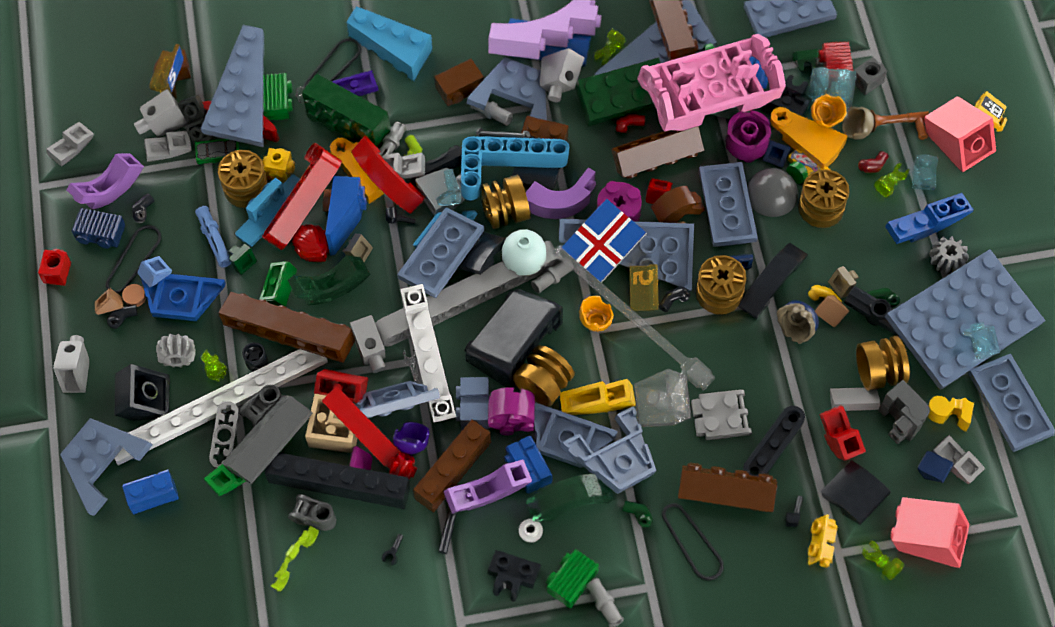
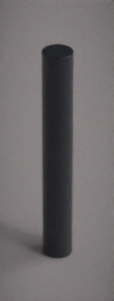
[438,485,459,555]

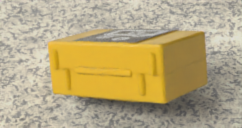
[974,92,1007,132]

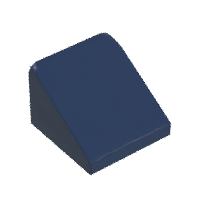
[763,140,792,168]
[729,254,753,269]
[917,451,954,483]

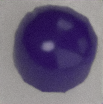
[393,422,429,454]

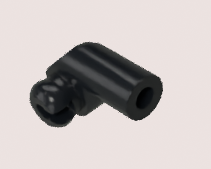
[132,193,155,223]
[658,287,691,312]
[107,305,138,329]

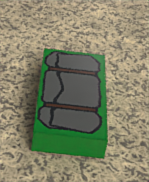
[195,139,240,165]

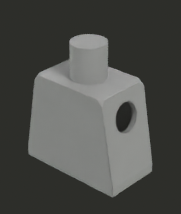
[539,48,584,102]
[134,89,187,137]
[415,168,465,216]
[350,315,386,373]
[53,335,89,393]

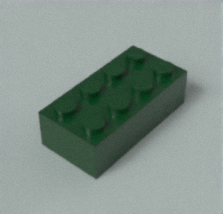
[575,57,661,127]
[302,74,391,150]

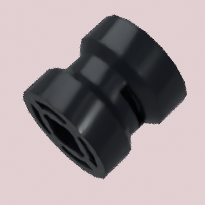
[242,342,268,372]

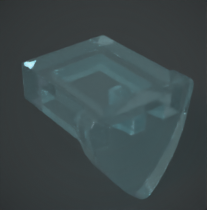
[436,169,461,206]

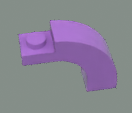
[67,153,144,209]
[526,168,596,219]
[444,460,532,514]

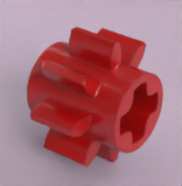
[386,453,418,479]

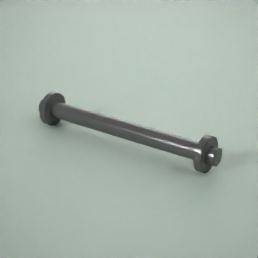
[476,128,530,138]

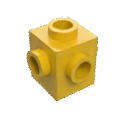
[262,148,295,182]

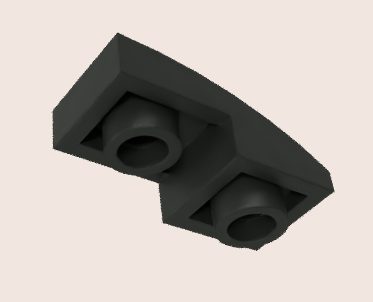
[178,94,213,145]

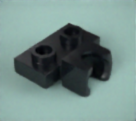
[765,75,811,116]
[488,550,541,602]

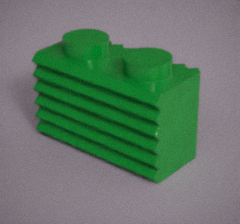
[263,73,293,120]
[546,549,599,609]

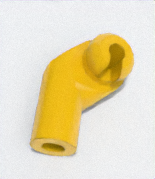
[808,285,842,303]

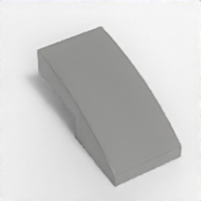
[47,122,94,167]
[144,131,191,161]
[381,153,425,178]
[931,435,985,484]

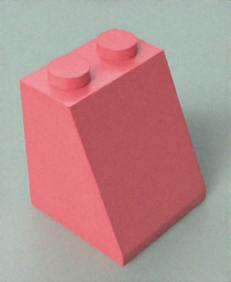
[924,96,996,172]
[891,498,970,568]

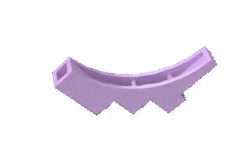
[488,0,601,59]

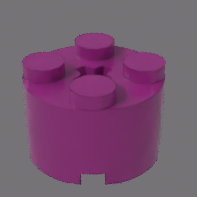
[725,110,771,163]
[597,181,642,222]
[488,388,535,435]

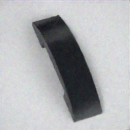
[738,243,808,319]

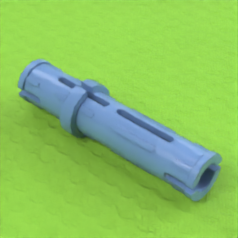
[195,206,231,267]

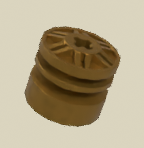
[218,150,268,208]
[798,169,850,228]
[481,175,530,229]
[696,255,746,314]
[856,336,910,391]
[513,345,574,407]

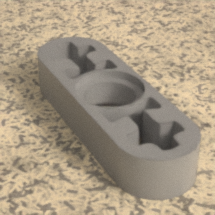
[209,401,239,468]

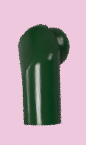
[866,288,900,307]
[623,500,653,528]

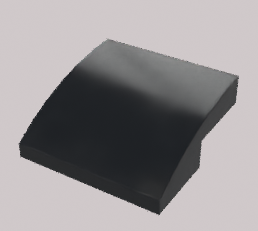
[512,167,561,191]
[458,232,506,275]
[821,460,891,525]

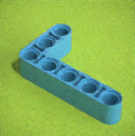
[461,136,569,200]

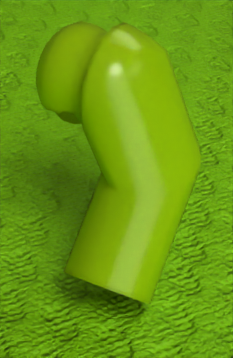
[404,135,422,156]

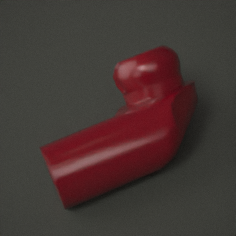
[858,151,889,173]

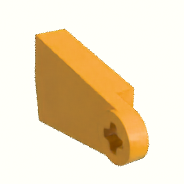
[770,107,848,169]
[330,138,385,204]

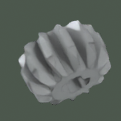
[929,236,969,275]
[156,333,195,368]

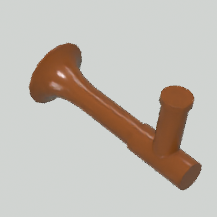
[870,110,929,140]

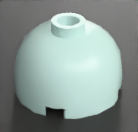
[502,230,546,275]

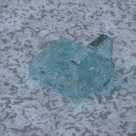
[912,154,938,190]
[963,322,1000,359]

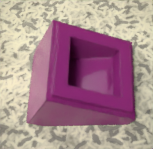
[350,446,373,470]

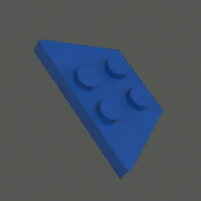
[140,274,226,321]

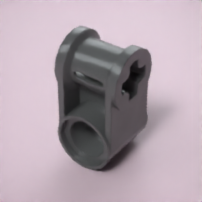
[239,384,282,427]
[288,495,337,531]

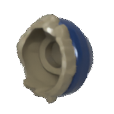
[776,300,819,344]

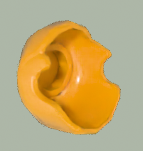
[811,94,847,128]
[579,296,614,332]

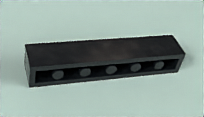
[265,453,410,509]

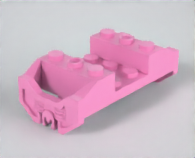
[638,34,786,132]

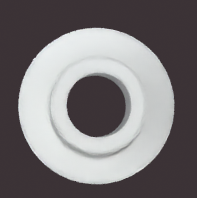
[519,519,543,543]

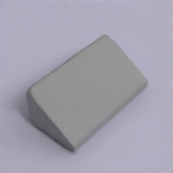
[830,388,880,411]

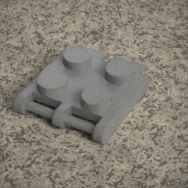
[691,390,752,440]

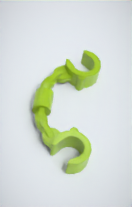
[271,526,319,591]

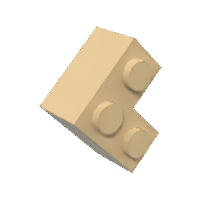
[305,394,357,453]

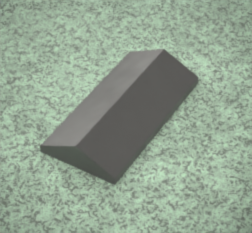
[222,395,313,484]

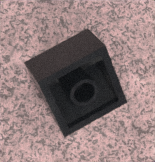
[114,364,170,421]

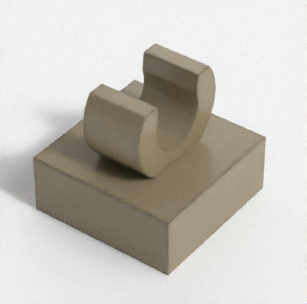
[342,234,373,265]
[828,266,859,299]

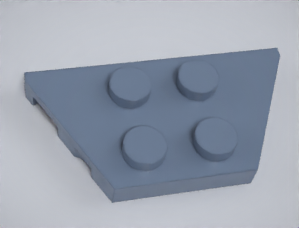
[357,381,440,418]
[534,403,617,468]

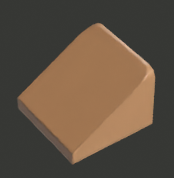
[95,288,123,315]
[815,295,849,327]

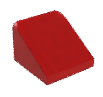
[646,178,673,204]

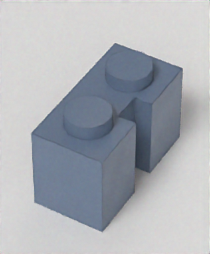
[456,377,489,429]

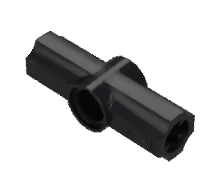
[844,286,901,339]

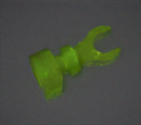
[594,29,626,66]
[874,163,909,198]
[200,350,227,382]
[862,541,904,580]

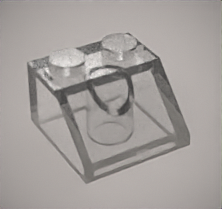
[634,369,691,427]

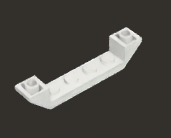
[400,284,456,423]

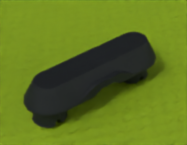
[411,145,462,183]

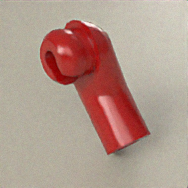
[615,114,645,132]

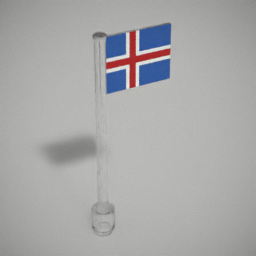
[553,199,715,390]

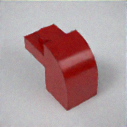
[819,406,866,460]

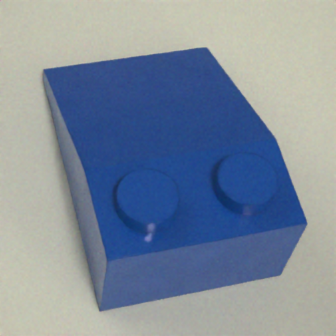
[325,176,367,256]

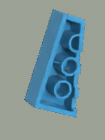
[347,6,432,81]

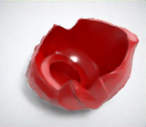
[292,224,329,262]

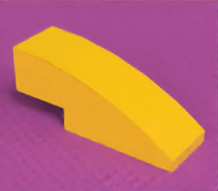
[560,379,636,415]

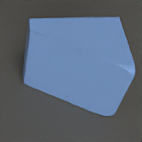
[138,256,172,287]

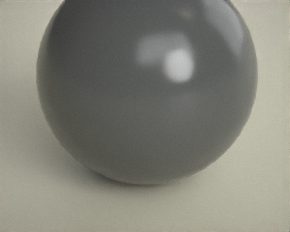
[747,168,798,217]

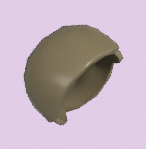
[842,107,874,139]

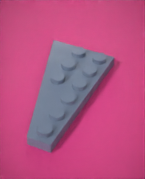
[595,0,717,75]
[201,25,264,147]
[559,219,694,291]

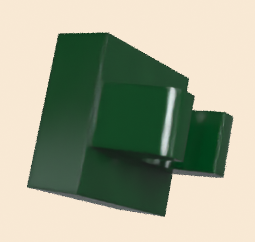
[792,49,819,71]
[228,244,257,275]

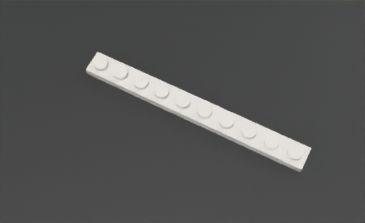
[115,349,328,465]

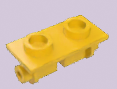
[808,514,837,567]

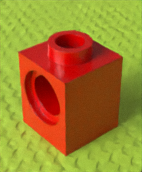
[38,249,71,286]

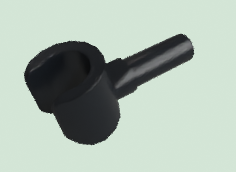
[386,207,416,225]
[786,496,803,527]
[382,534,403,566]

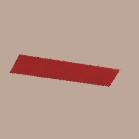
[322,386,400,466]

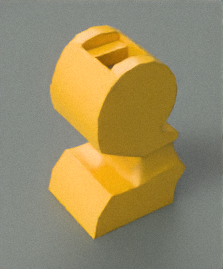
[928,396,974,431]

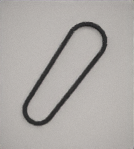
[303,38,361,90]
[106,225,161,294]
[662,503,724,580]

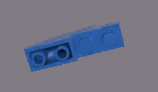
[885,193,974,244]

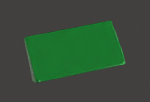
[259,261,297,307]

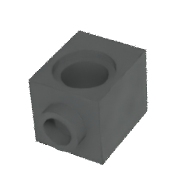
[853,57,887,95]

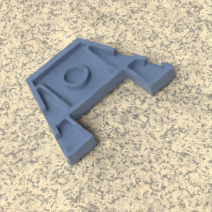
[466,57,547,120]
[560,406,656,494]
[60,418,153,516]

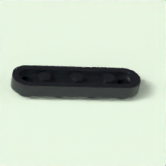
[743,406,805,477]

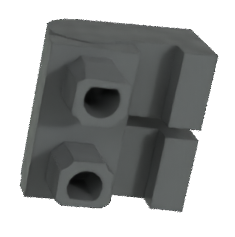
[878,380,930,444]

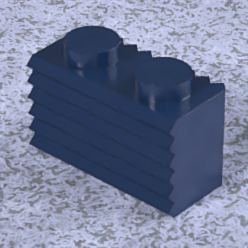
[71,208,125,248]

